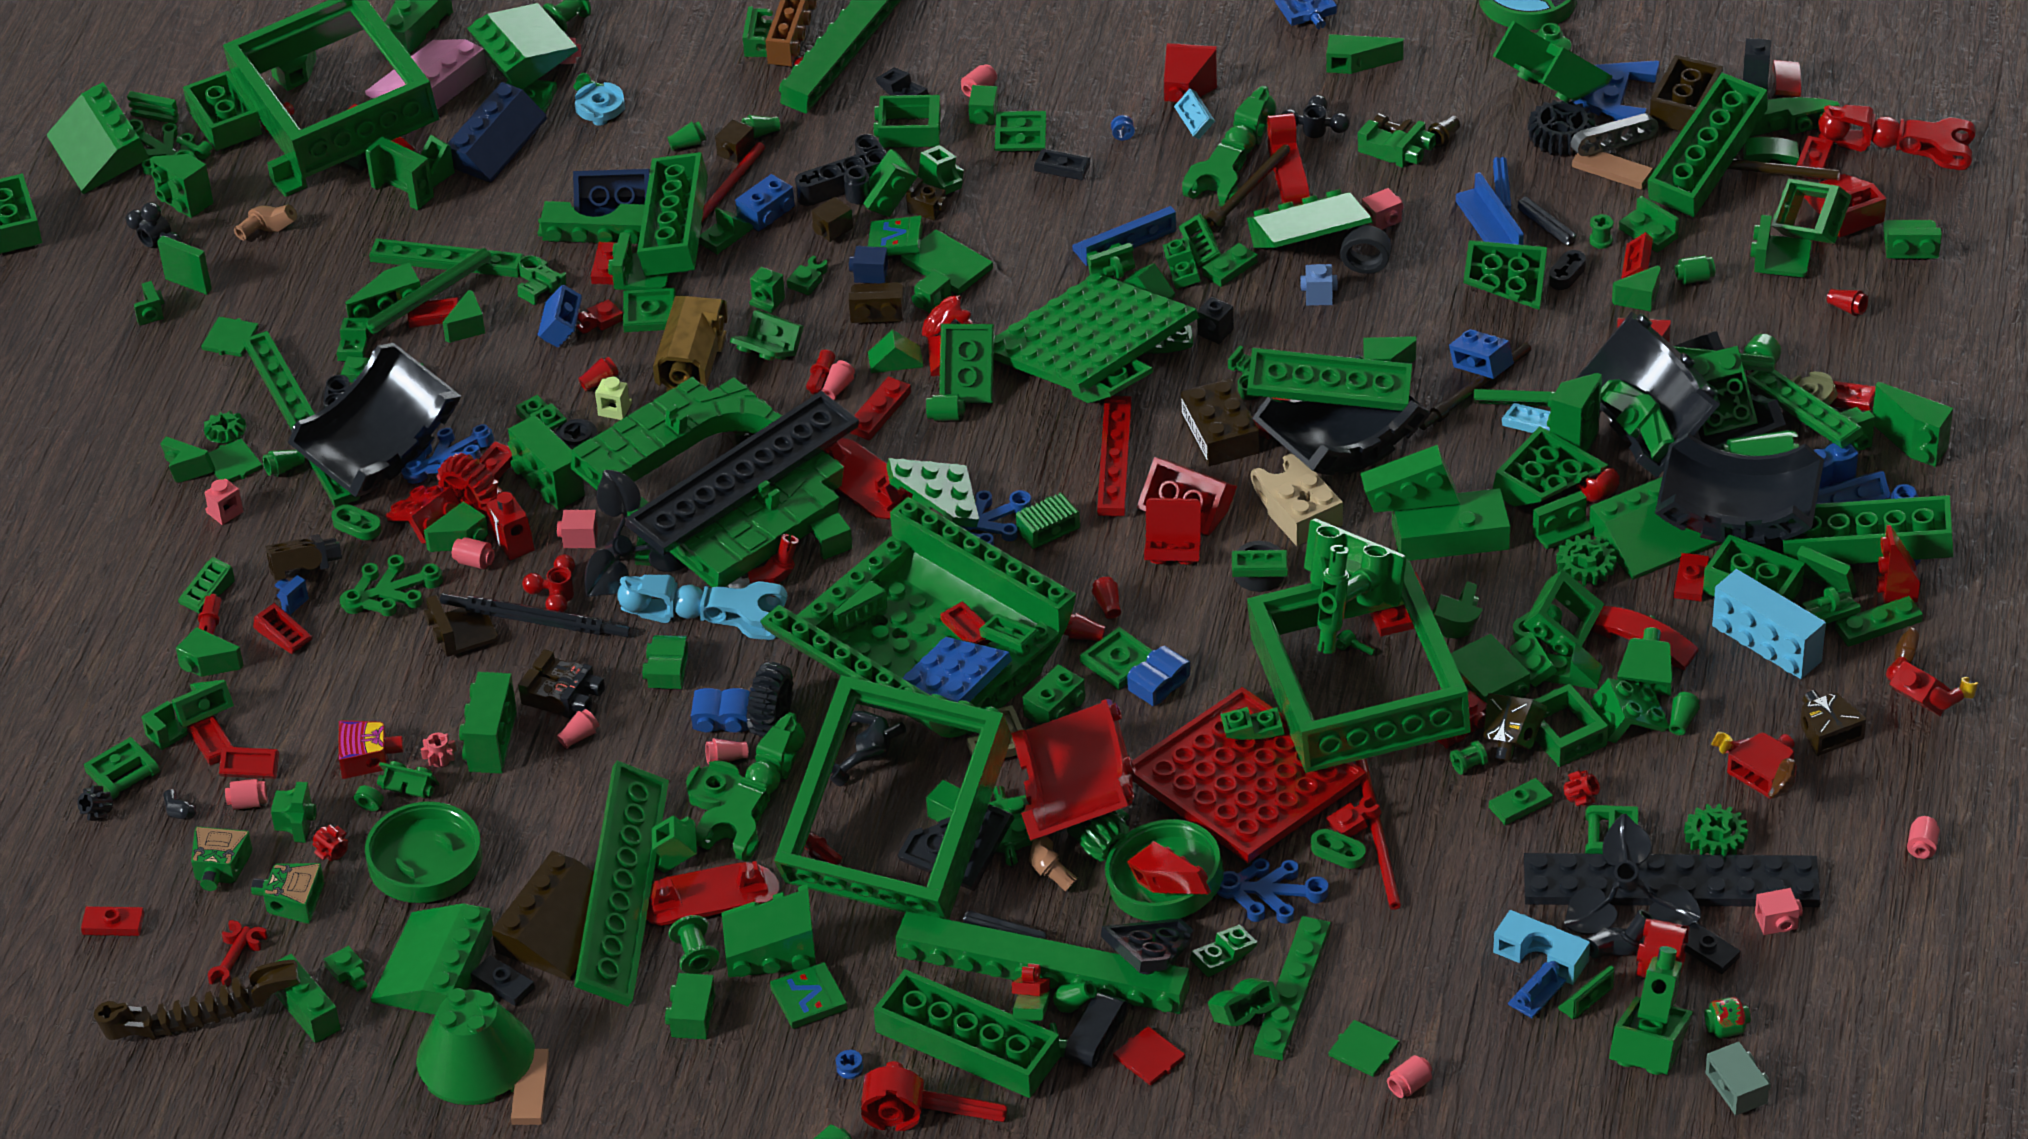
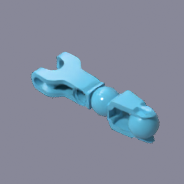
[617,575,788,640]

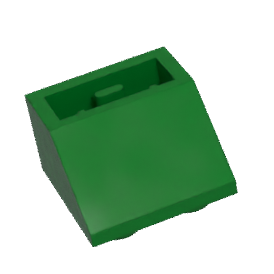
[150,154,214,218]

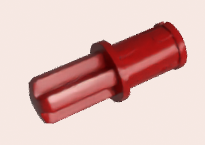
[806,349,836,395]
[198,594,221,635]
[804,830,842,865]

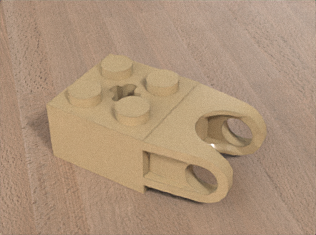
[1251,454,1343,546]

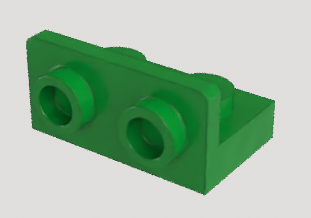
[1619,196,1679,253]
[1533,491,1593,549]

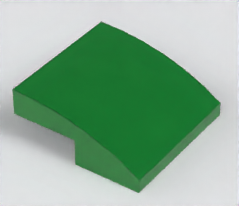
[995,111,1046,151]

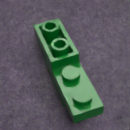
[1749,97,1840,137]

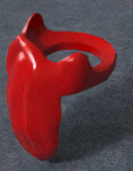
[922,296,973,337]

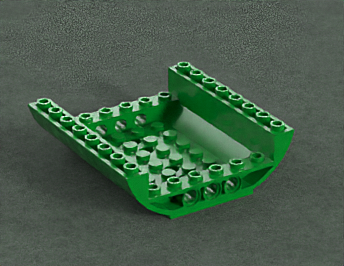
[760,497,1076,738]

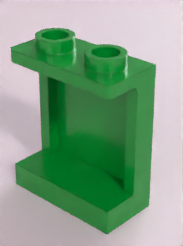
[366,137,434,210]
[1451,633,1531,703]

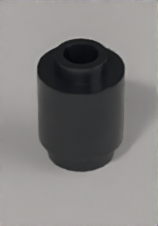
[844,166,871,204]

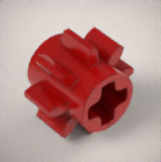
[1564,770,1600,806]
[312,825,349,861]

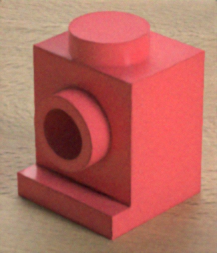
[205,478,244,525]

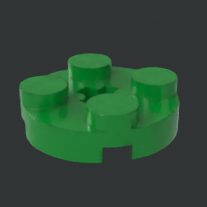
[686,761,742,810]

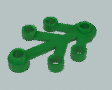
[129,119,197,175]
[340,555,443,617]

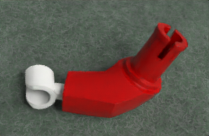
[728,534,799,589]

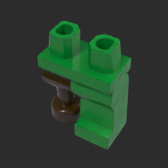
[1358,113,1436,168]

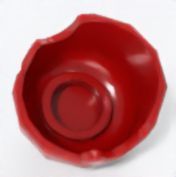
[1576,468,1620,503]

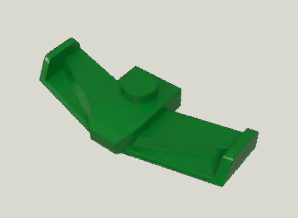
[1601,379,1675,463]

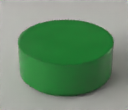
[354,785,384,811]

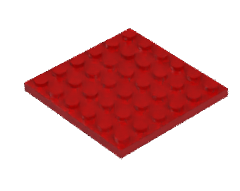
[1131,687,1367,863]

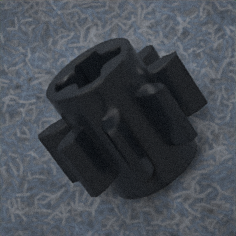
[77,785,113,821]

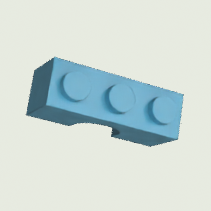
[1493,910,1590,985]

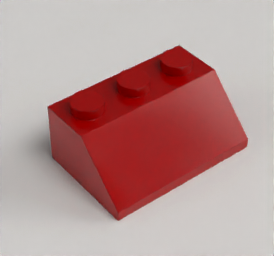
[1136,457,1237,535]

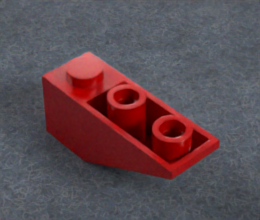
[1876,525,1920,604]
[1127,841,1211,894]

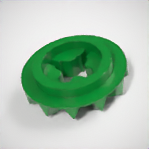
[204,410,246,443]

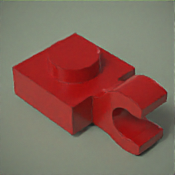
[576,299,623,334]

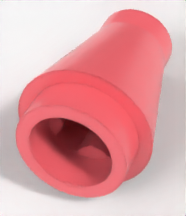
[821,360,855,400]
[557,709,599,749]
[705,738,748,764]

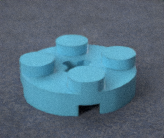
[575,82,625,125]

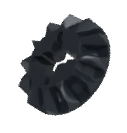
[555,419,598,449]

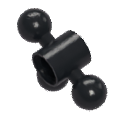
[1281,95,1350,138]
[126,202,182,247]

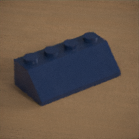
[447,82,547,183]

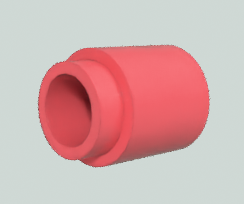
[961,64,997,97]
[452,537,494,569]
[225,779,268,810]
[1907,816,1940,859]
[1387,1055,1432,1098]

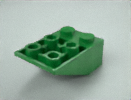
[1691,346,1758,437]

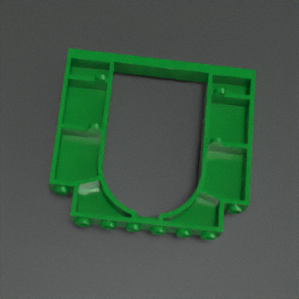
[571,377,844,587]

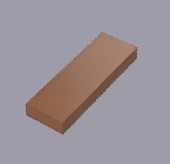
[1572,152,1653,190]
[511,1049,550,1125]

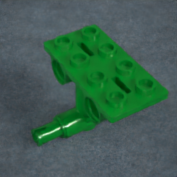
[1304,518,1407,654]

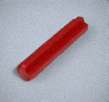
[922,1090,1007,1122]

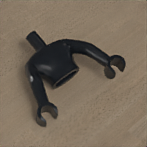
[830,711,906,787]

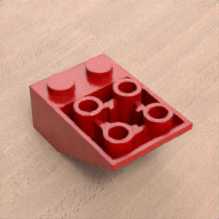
[1804,174,1887,238]

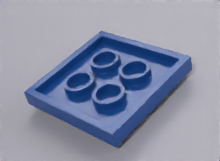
[902,637,1012,703]

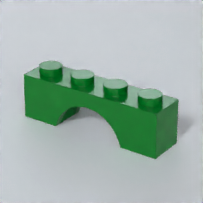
[541,201,645,244]

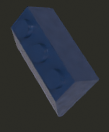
[573,169,650,217]

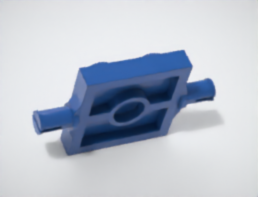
[1274,0,1337,29]

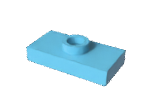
[1174,89,1215,139]
[1502,403,1550,433]

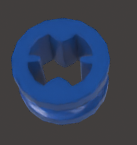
[1111,115,1135,141]
[836,1050,863,1079]

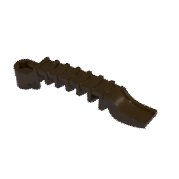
[94,960,300,1040]

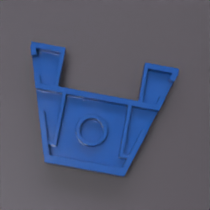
[1574,61,1660,121]

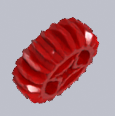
[436,452,502,519]

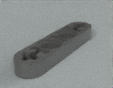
[1571,113,1659,156]

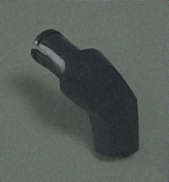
[1586,909,1654,958]

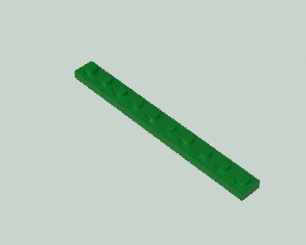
[243,331,360,508]

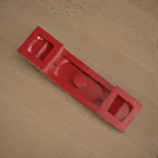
[1590,606,1698,670]

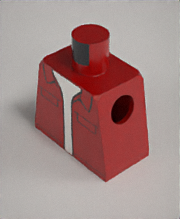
[486,492,535,560]

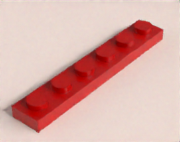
[1097,396,1132,516]

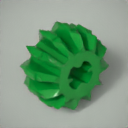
[1080,812,1129,862]

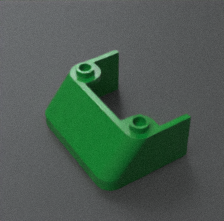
[1493,21,1613,103]

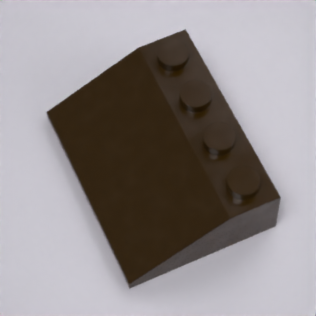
[492,850,594,981]

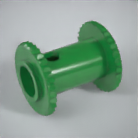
[542,0,591,33]
[669,915,720,974]

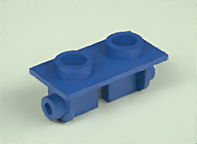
[1508,961,1566,1018]

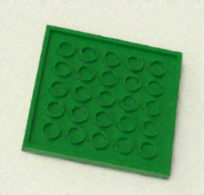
[994,273,1199,393]

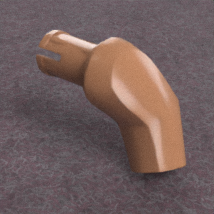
[234,204,297,241]
[1029,836,1078,892]

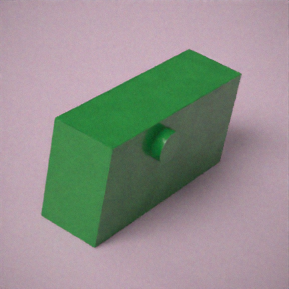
[1392,488,1510,561]

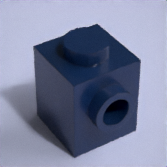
[849,246,888,283]

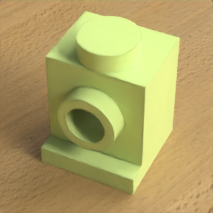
[595,377,632,420]

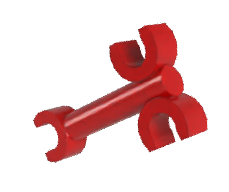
[208,920,268,987]

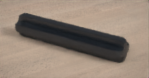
[1518,196,1576,246]
[963,910,1047,940]

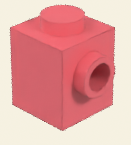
[1362,188,1404,230]
[557,510,598,548]
[1755,888,1803,935]

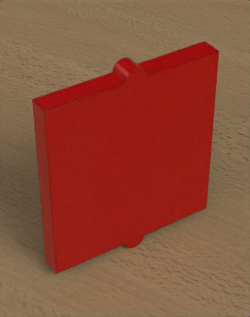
[1113,1026,1185,1086]

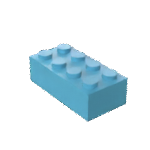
[1712,569,1826,679]

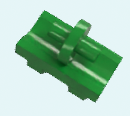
[1087,243,1136,279]
[1802,587,1861,630]

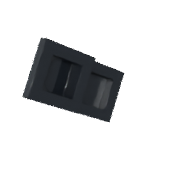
[876,67,929,96]

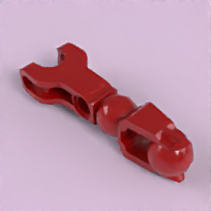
[1818,105,1976,170]

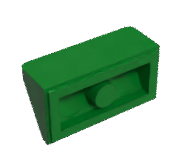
[1558,966,1614,1019]

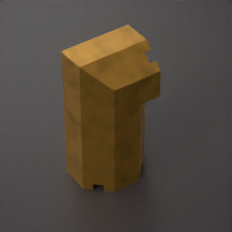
[653,296,728,392]

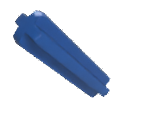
[1493,157,1511,213]

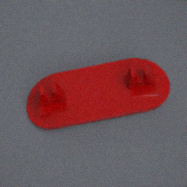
[824,438,913,519]
[646,861,779,926]

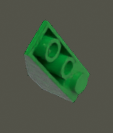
[1326,34,1404,74]
[345,262,421,318]

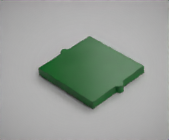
[201,316,259,357]
[209,438,263,482]
[1328,1020,1399,1077]

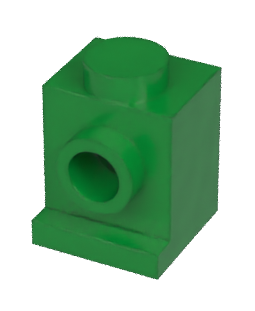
[749,267,785,313]
[912,268,951,313]

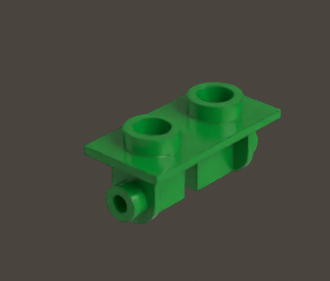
[377,761,440,799]

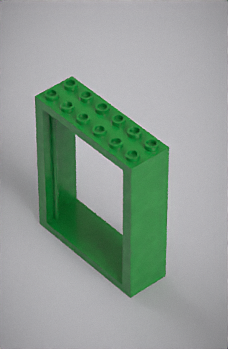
[223,0,440,179]
[1247,559,1471,773]
[774,675,1012,920]

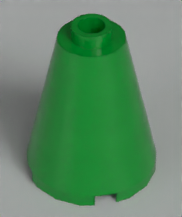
[1721,430,1799,456]

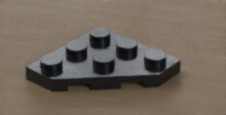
[897,804,1014,891]
[1101,918,1194,974]

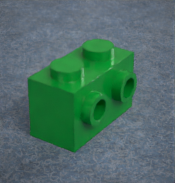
[1023,664,1086,725]

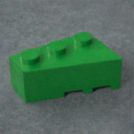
[385,0,453,54]
[1360,445,1460,513]

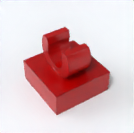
[1012,963,1050,996]

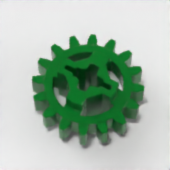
[1556,535,1617,586]
[1684,804,1748,856]

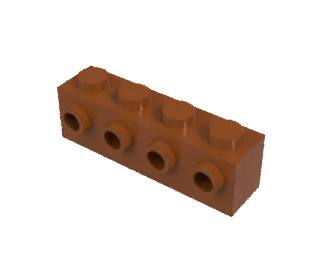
[766,0,817,66]

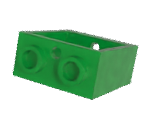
[874,95,941,148]
[1771,178,1852,244]
[1523,569,1604,657]
[1533,684,1608,767]

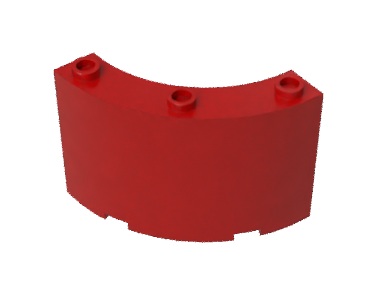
[1011,699,1135,841]

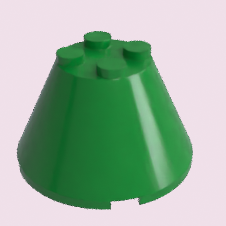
[416,988,535,1105]

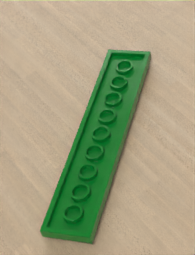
[574,760,669,1007]

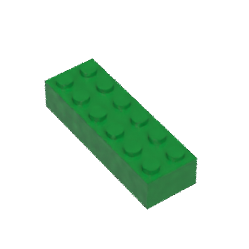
[1648,73,1768,217]
[637,152,708,276]
[1783,495,1954,564]
[874,969,1060,1098]

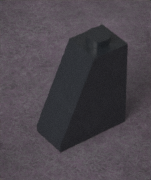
[1743,38,1771,90]

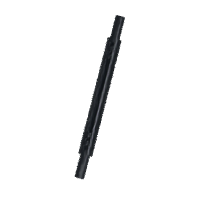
[440,593,630,638]

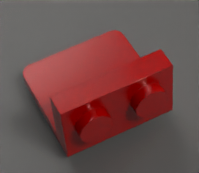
[385,485,460,543]
[1144,498,1201,565]

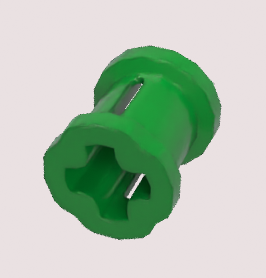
[1589,214,1614,249]
[1450,741,1488,775]

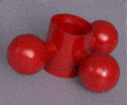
[522,554,575,612]

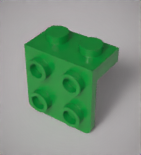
[863,149,917,217]
[1750,215,1812,277]
[1883,220,1942,259]
[608,233,670,291]
[730,310,804,361]
[1590,678,1669,743]

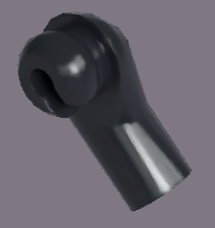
[163,789,196,819]

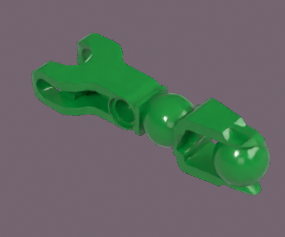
[1182,85,1277,207]
[696,712,806,862]

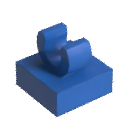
[275,575,309,615]

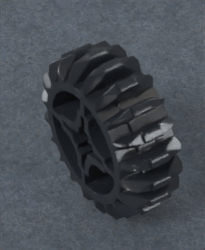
[1527,99,1596,157]
[746,662,794,737]

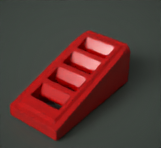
[253,602,312,654]

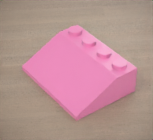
[365,39,487,110]

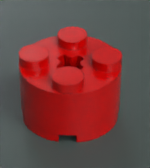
[1637,919,1689,978]
[861,1061,924,1131]

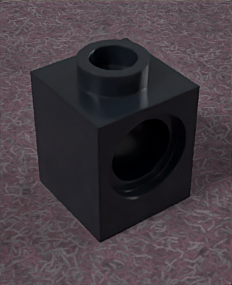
[1197,297,1234,344]

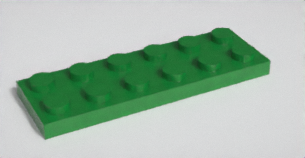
[1247,348,1412,411]

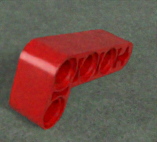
[1267,113,1310,205]

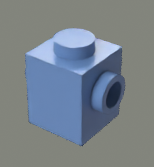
[1300,264,1337,306]

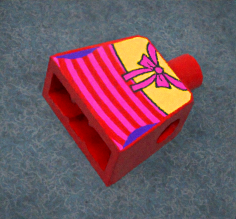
[339,720,404,779]

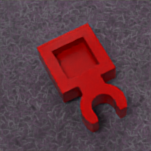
[1326,795,1382,837]

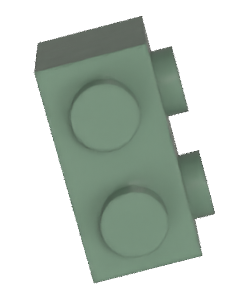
[1706,1042,1771,1116]

